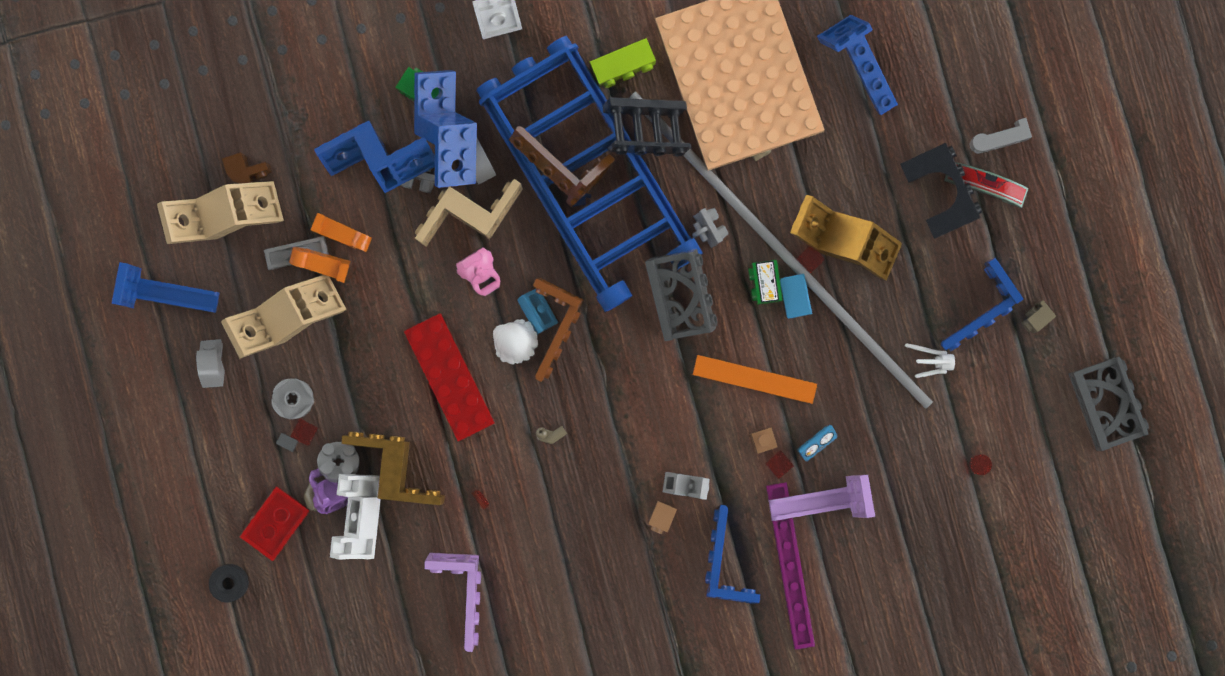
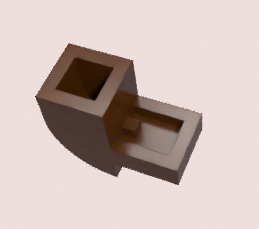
[222,152,272,184]

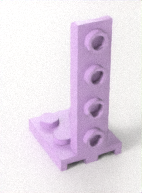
[768,475,875,521]
[425,553,481,652]

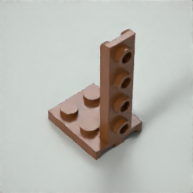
[533,278,584,382]

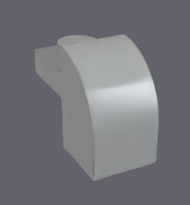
[476,139,496,185]
[196,339,225,388]
[663,472,710,500]

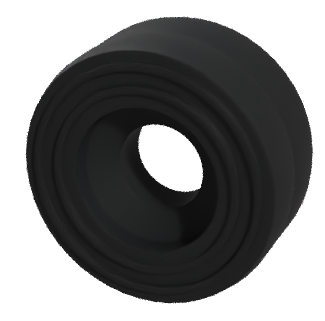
[209,564,249,603]

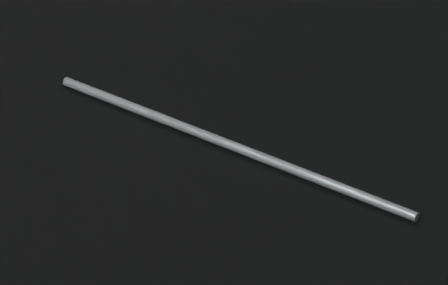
[629,92,933,409]

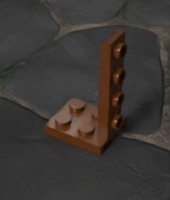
[509,126,615,207]

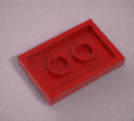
[240,486,310,561]

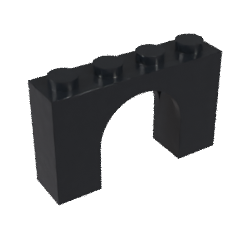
[900,143,983,239]

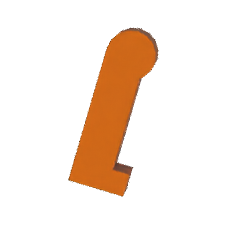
[310,213,372,252]
[289,247,350,283]

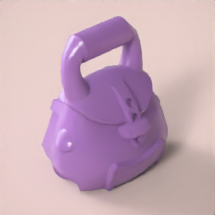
[309,469,348,514]

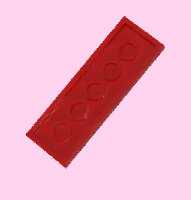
[404,313,495,442]

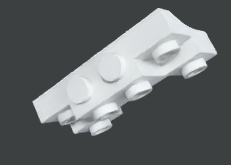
[330,474,381,560]

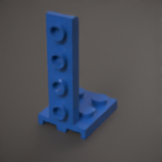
[817,15,898,115]
[941,258,1024,351]
[112,262,220,313]
[705,505,760,604]

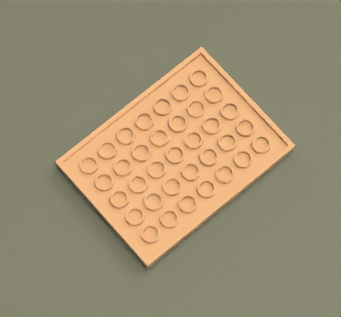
[655,0,824,171]

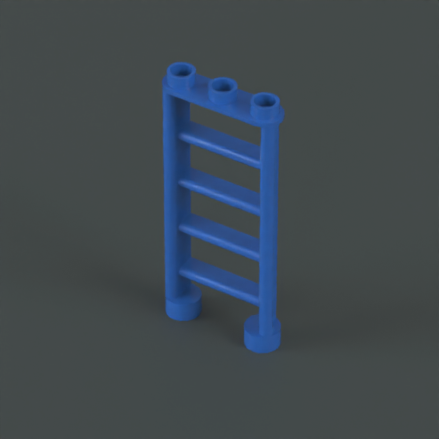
[476,36,703,312]

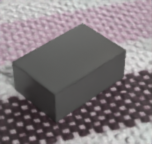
[276,433,299,452]

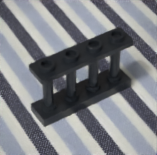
[603,98,691,157]

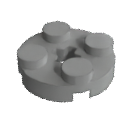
[271,379,314,419]
[317,442,359,483]

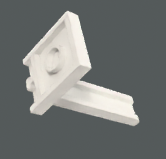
[472,0,522,39]

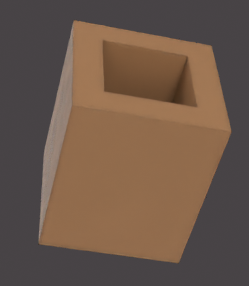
[750,427,778,454]
[648,501,677,534]

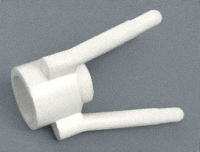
[905,343,955,378]

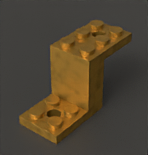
[790,195,902,281]
[341,432,445,505]

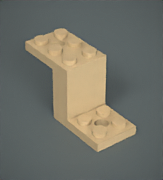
[415,179,523,247]
[157,181,284,244]
[221,275,346,359]

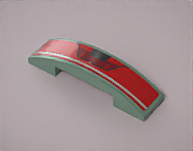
[944,162,1029,208]

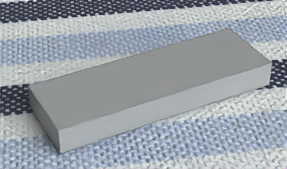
[264,236,329,270]

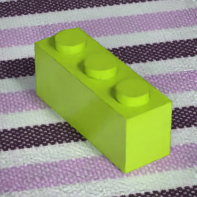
[590,38,656,88]

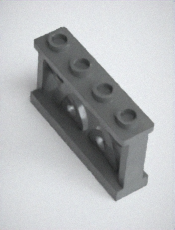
[645,249,717,341]
[1068,357,1149,451]

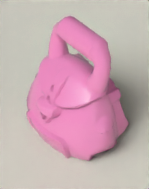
[456,247,501,296]

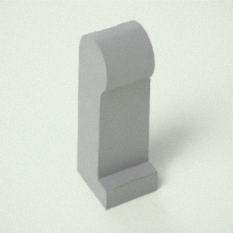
[970,118,1032,154]

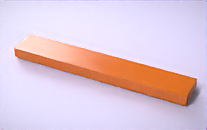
[692,355,817,404]

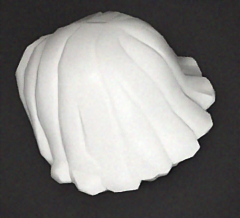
[493,319,538,365]

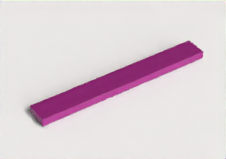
[766,482,815,650]

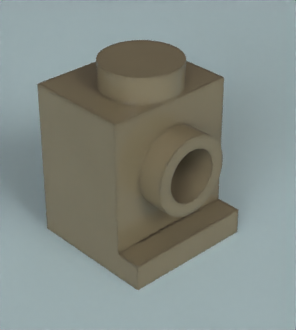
[1021,301,1056,333]

